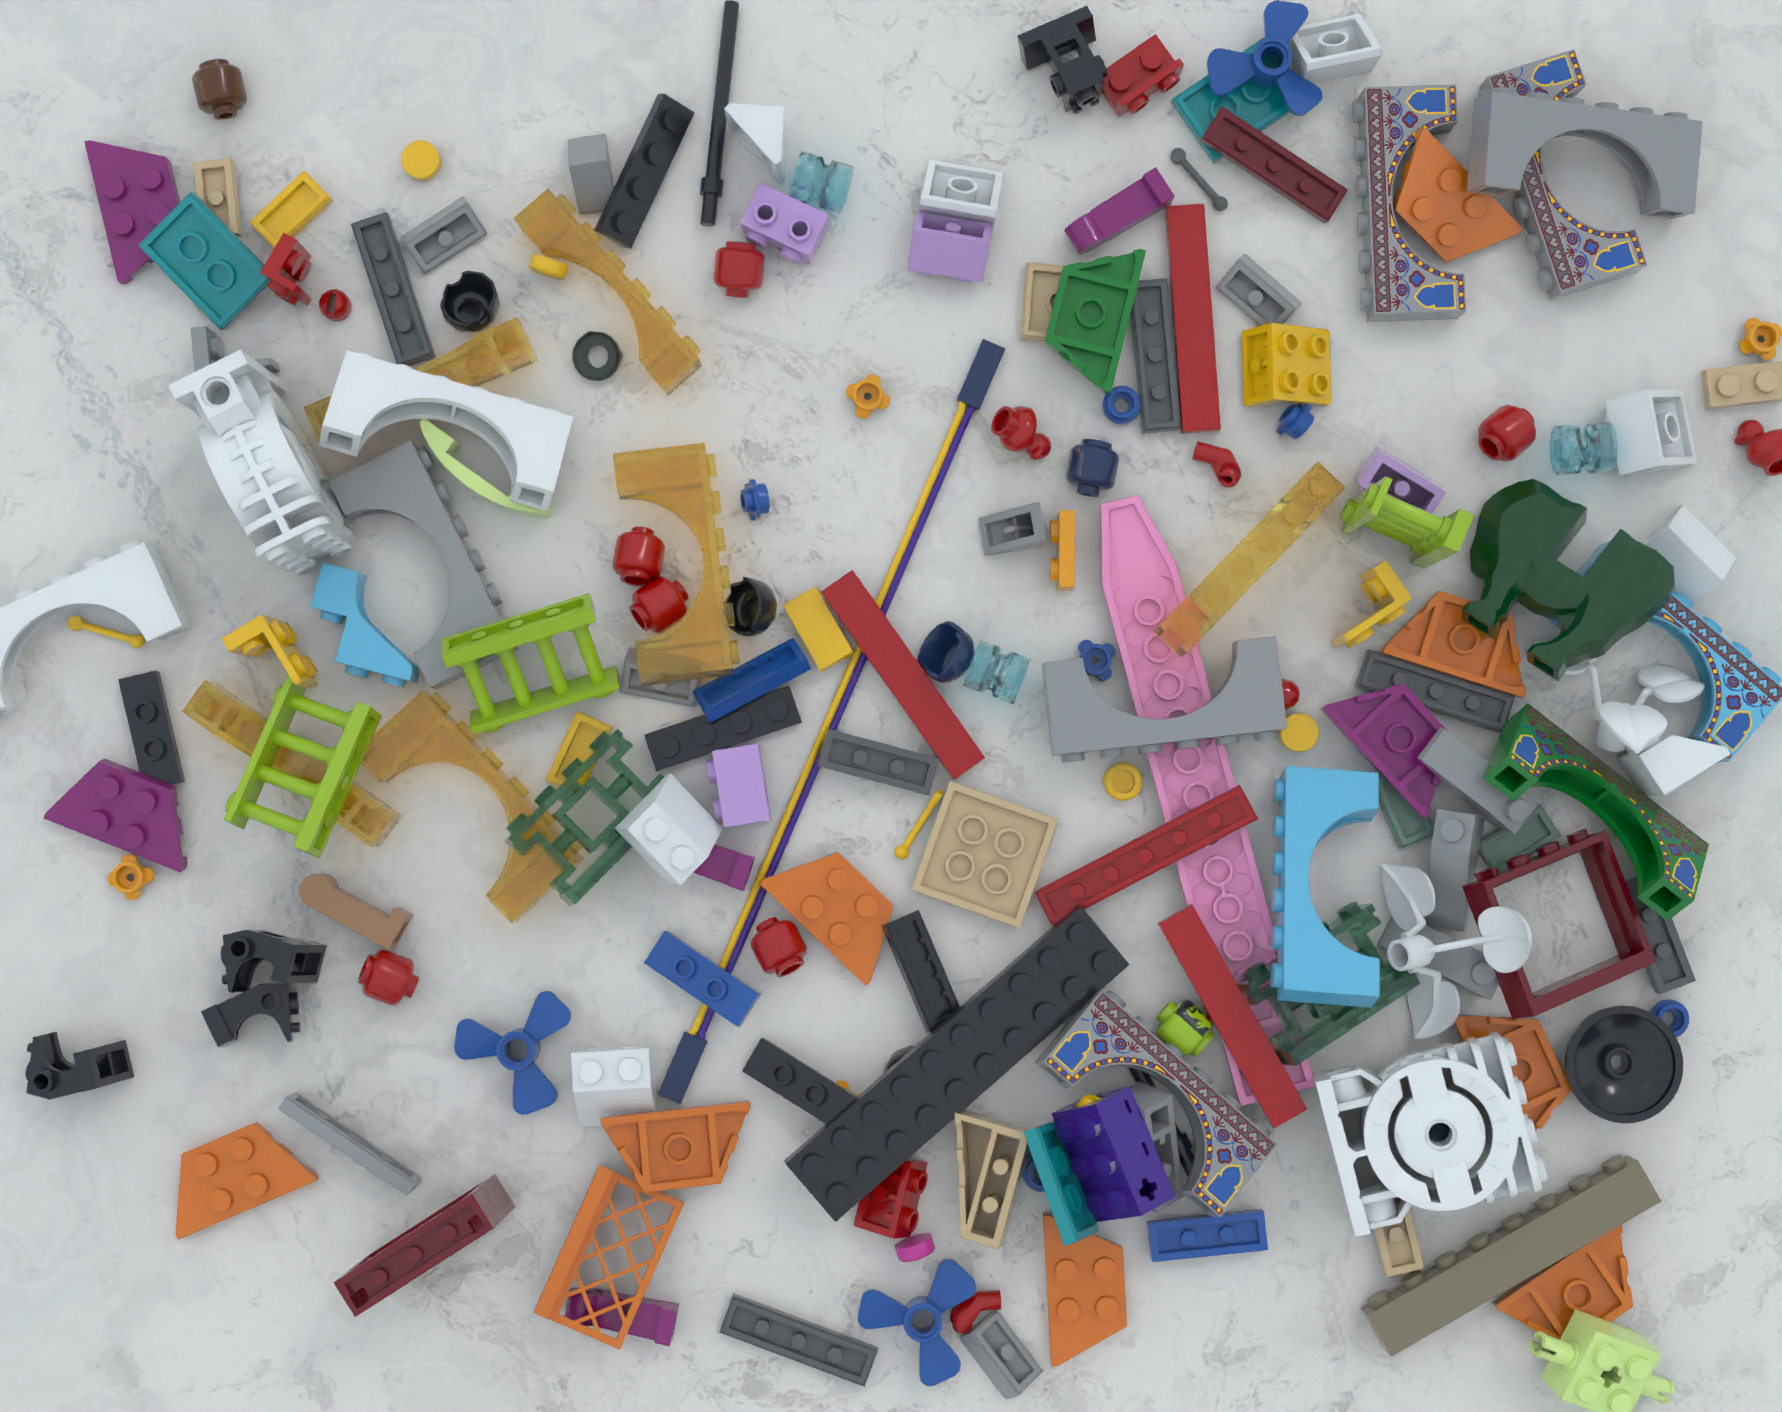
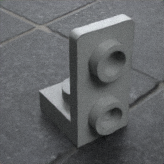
[191,326,280,373]

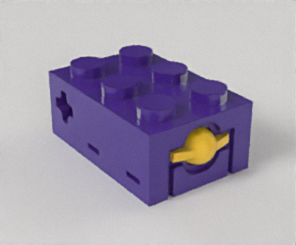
[1051,1087,1176,1222]

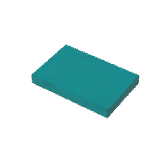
[1171,37,1290,164]
[138,192,269,330]
[1024,1122,1099,1246]

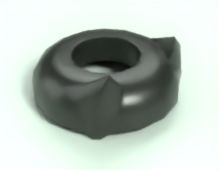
[572,331,623,381]

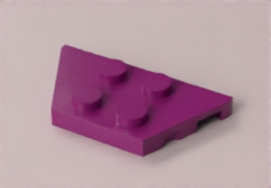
[84,140,180,285]
[1320,683,1448,819]
[44,759,188,873]

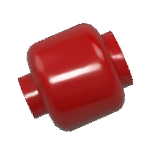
[713,241,765,298]
[1478,404,1536,462]
[612,527,665,586]
[629,576,689,633]
[750,917,807,977]
[357,950,419,1006]

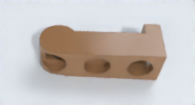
[299,873,414,950]

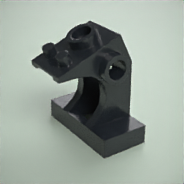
[1017,6,1108,114]
[221,930,327,993]
[201,984,300,1047]
[25,1031,134,1100]

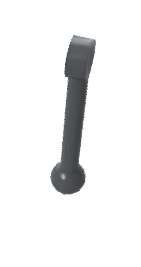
[1170,148,1228,211]

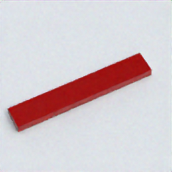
[1165,204,1221,434]
[820,570,985,780]
[1034,785,1258,926]
[1157,904,1308,1128]

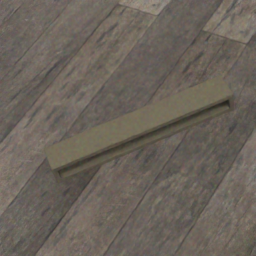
[1361,1155,1662,1357]

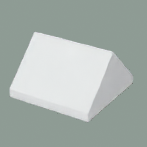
[1288,14,1382,84]
[724,103,788,185]
[919,159,1004,231]
[1642,505,1737,604]

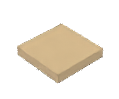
[1020,262,1065,342]

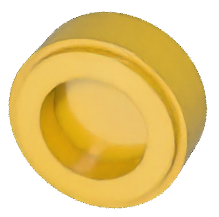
[401,140,441,181]
[528,254,569,280]
[1278,713,1319,752]
[1103,763,1142,801]

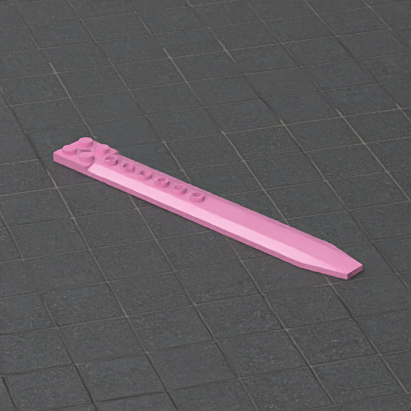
[1100,495,1316,1106]

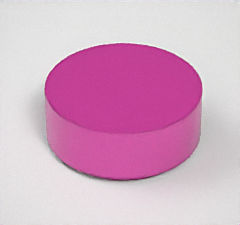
[894,1233,935,1262]

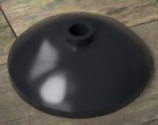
[1565,1005,1683,1123]

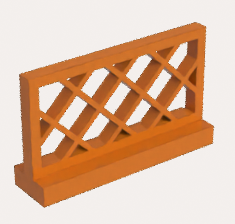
[533,1165,684,1350]

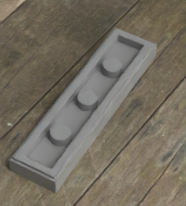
[278,1093,421,1195]

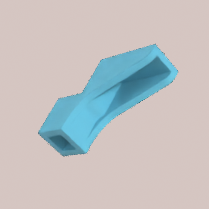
[310,563,419,687]

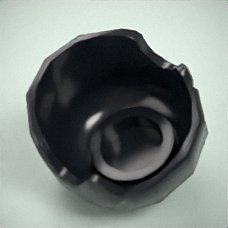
[440,271,500,332]
[724,577,777,637]

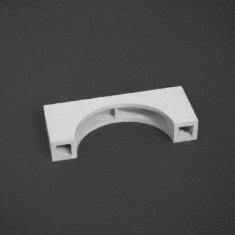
[319,350,573,511]
[0,540,193,717]

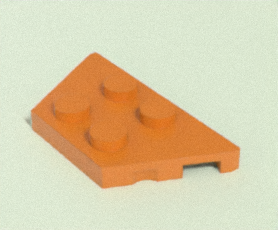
[1393,127,1523,262]
[1381,591,1526,699]
[759,852,894,986]
[1453,1015,1571,1131]
[600,1101,750,1193]
[175,1122,319,1240]
[1043,1213,1127,1366]
[1492,1225,1633,1339]

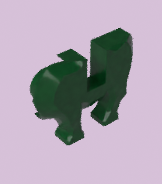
[1462,479,1675,681]

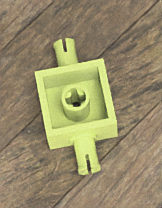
[1530,1309,1675,1412]

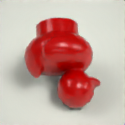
[991,406,1051,460]
[1734,420,1782,476]

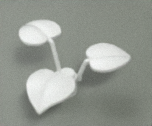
[1525,637,1705,754]
[1380,864,1532,1039]

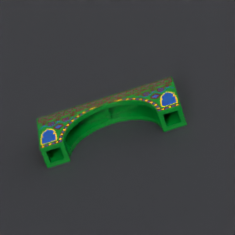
[1483,703,1709,921]

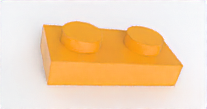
[1049,510,1075,591]

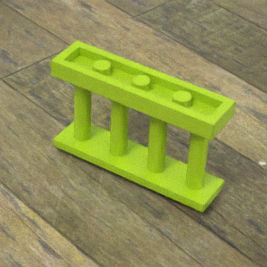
[1339,476,1474,569]
[441,593,620,734]
[224,676,382,859]

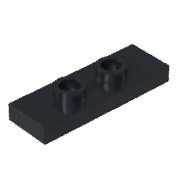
[118,670,185,785]
[882,910,960,1032]
[742,1038,857,1124]

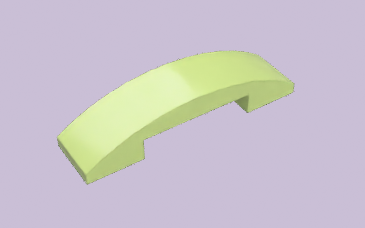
[419,419,553,517]

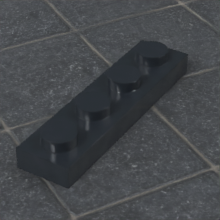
[594,94,695,249]
[644,686,802,771]

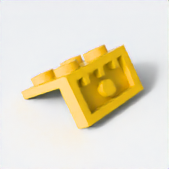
[1242,323,1332,407]
[1331,560,1412,648]
[221,614,318,689]

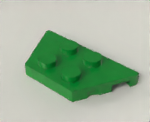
[1044,249,1146,395]

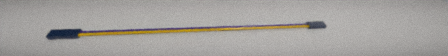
[658,339,1006,1104]

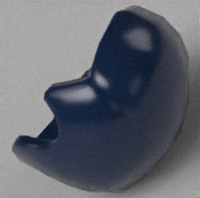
[917,621,975,683]

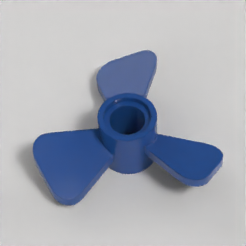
[1207,0,1323,116]
[454,991,571,1115]
[858,1259,976,1386]

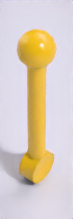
[67,615,145,649]
[894,789,944,860]

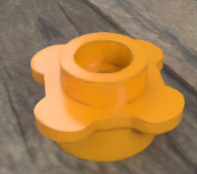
[1739,318,1782,361]
[846,374,890,419]
[107,854,155,900]

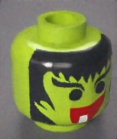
[1156,999,1214,1057]

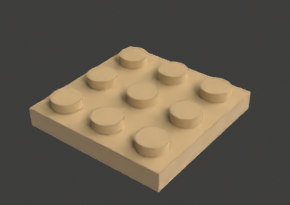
[911,781,1058,928]

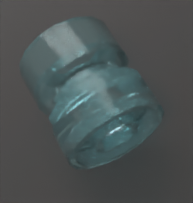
[789,151,854,214]
[1550,422,1617,475]
[963,639,1031,705]

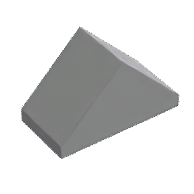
[568,133,614,215]
[979,502,1046,556]

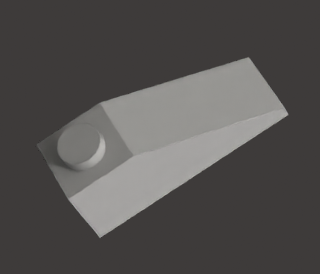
[1417,727,1538,834]
[1426,809,1485,932]
[1377,915,1499,1000]
[1129,1081,1184,1213]

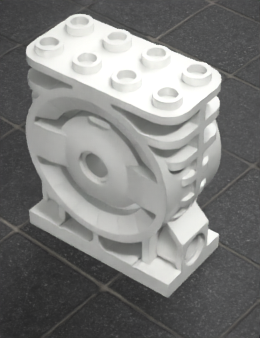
[168,349,356,575]
[1312,1031,1548,1237]

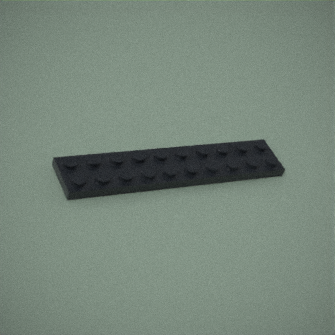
[784,905,1130,1222]

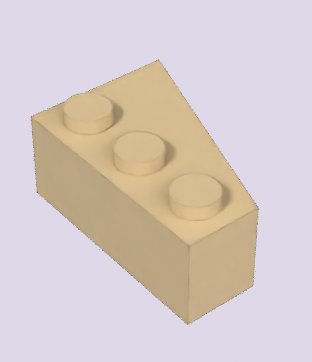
[954,1110,1030,1249]

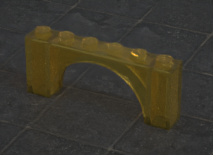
[613,443,740,686]
[362,690,584,923]

